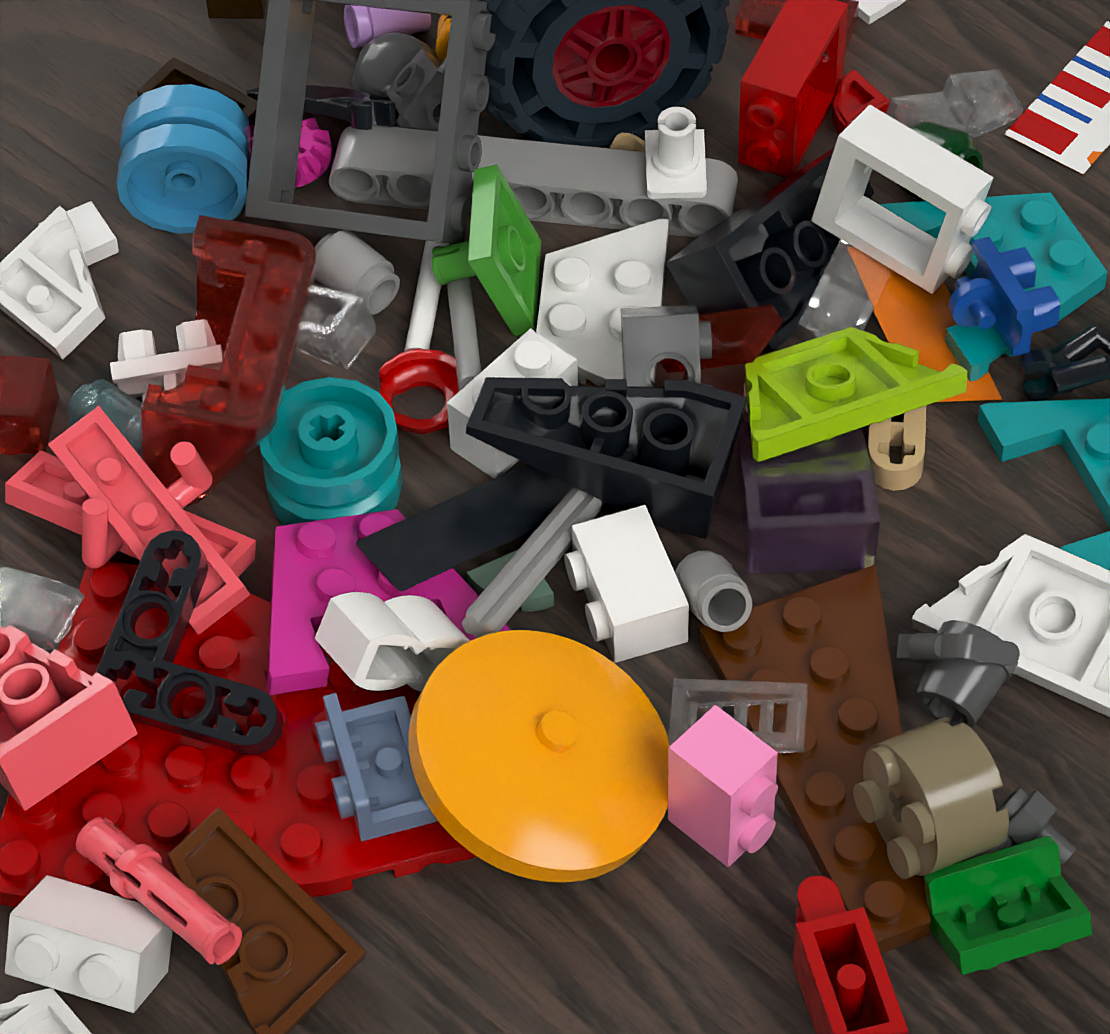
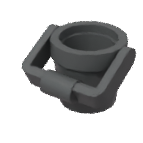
[896,620,1020,728]

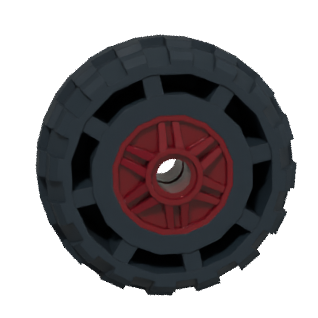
[480,0,730,148]

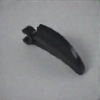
[247,85,395,130]

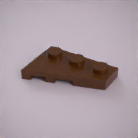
[168,807,366,1034]

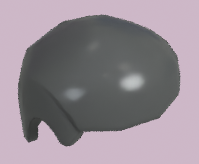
[351,32,438,114]

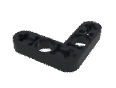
[96,530,284,755]

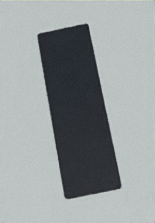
[356,464,573,591]

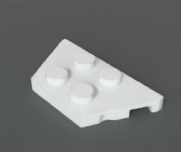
[536,219,669,386]
[912,534,1110,717]

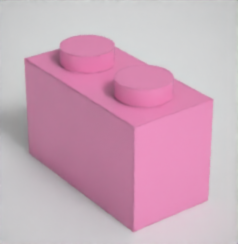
[668,705,778,867]

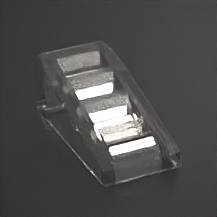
[237,274,376,369]
[668,678,809,753]

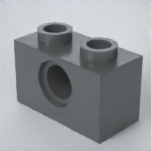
[621,305,713,387]

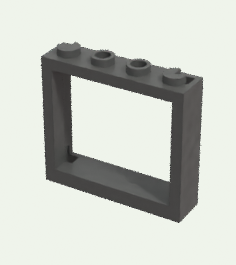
[245,0,496,243]

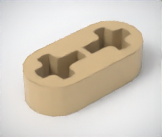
[867,406,926,491]

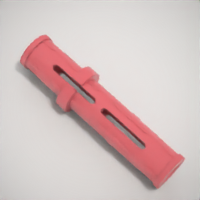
[76,817,242,965]

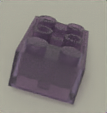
[735,416,880,574]

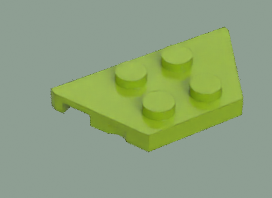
[745,327,968,462]

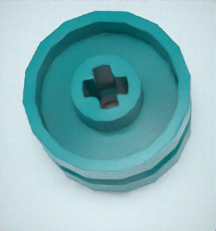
[257,377,403,525]

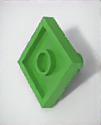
[432,164,541,337]

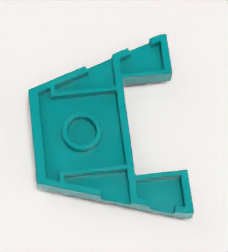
[879,192,1108,382]
[978,399,1110,571]

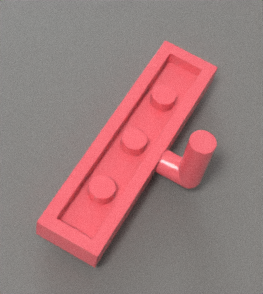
[48,406,250,635]
[5,450,256,577]

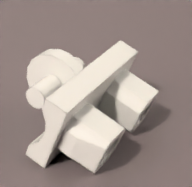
[110,319,230,426]

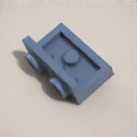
[315,693,438,842]

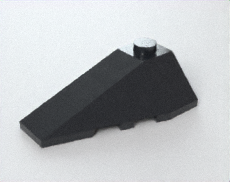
[666,147,874,354]
[466,377,747,539]

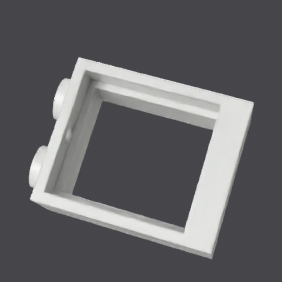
[811,105,994,294]

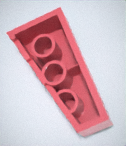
[0,624,138,811]

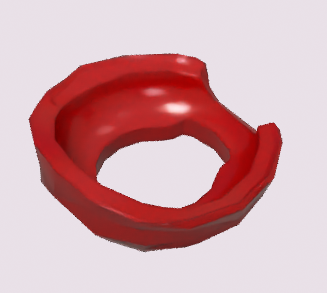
[379,348,459,434]

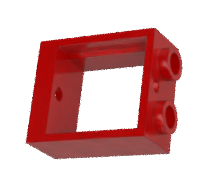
[738,0,848,178]

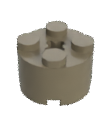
[853,717,1009,879]

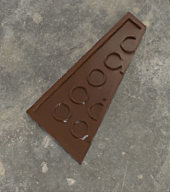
[698,564,931,953]

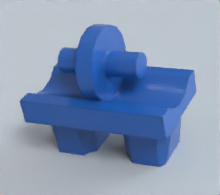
[948,237,1060,357]

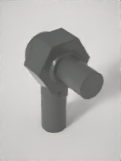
[961,787,1076,866]

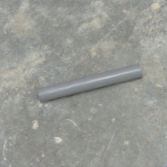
[447,278,481,391]

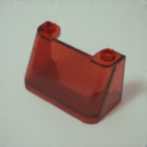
[141,215,316,506]

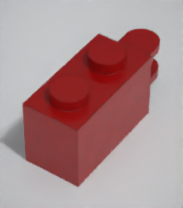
[793,876,908,1034]

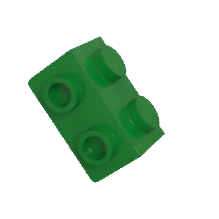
[924,836,1092,975]

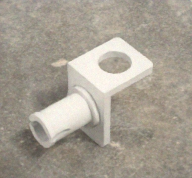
[645,107,707,199]

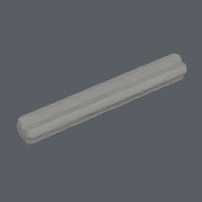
[462,487,607,638]

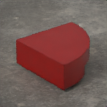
[832,69,891,135]

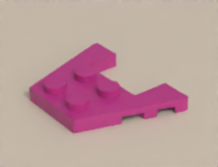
[266,509,511,695]

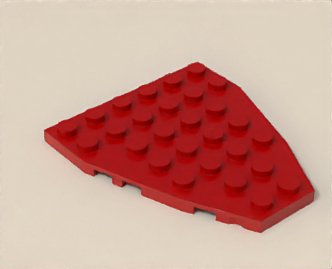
[0,561,477,908]

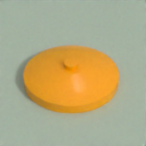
[408,630,670,882]

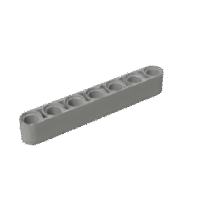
[329,125,738,238]

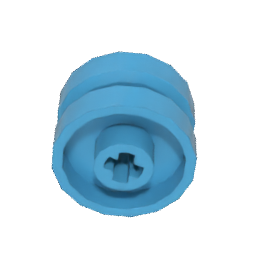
[117,84,251,234]

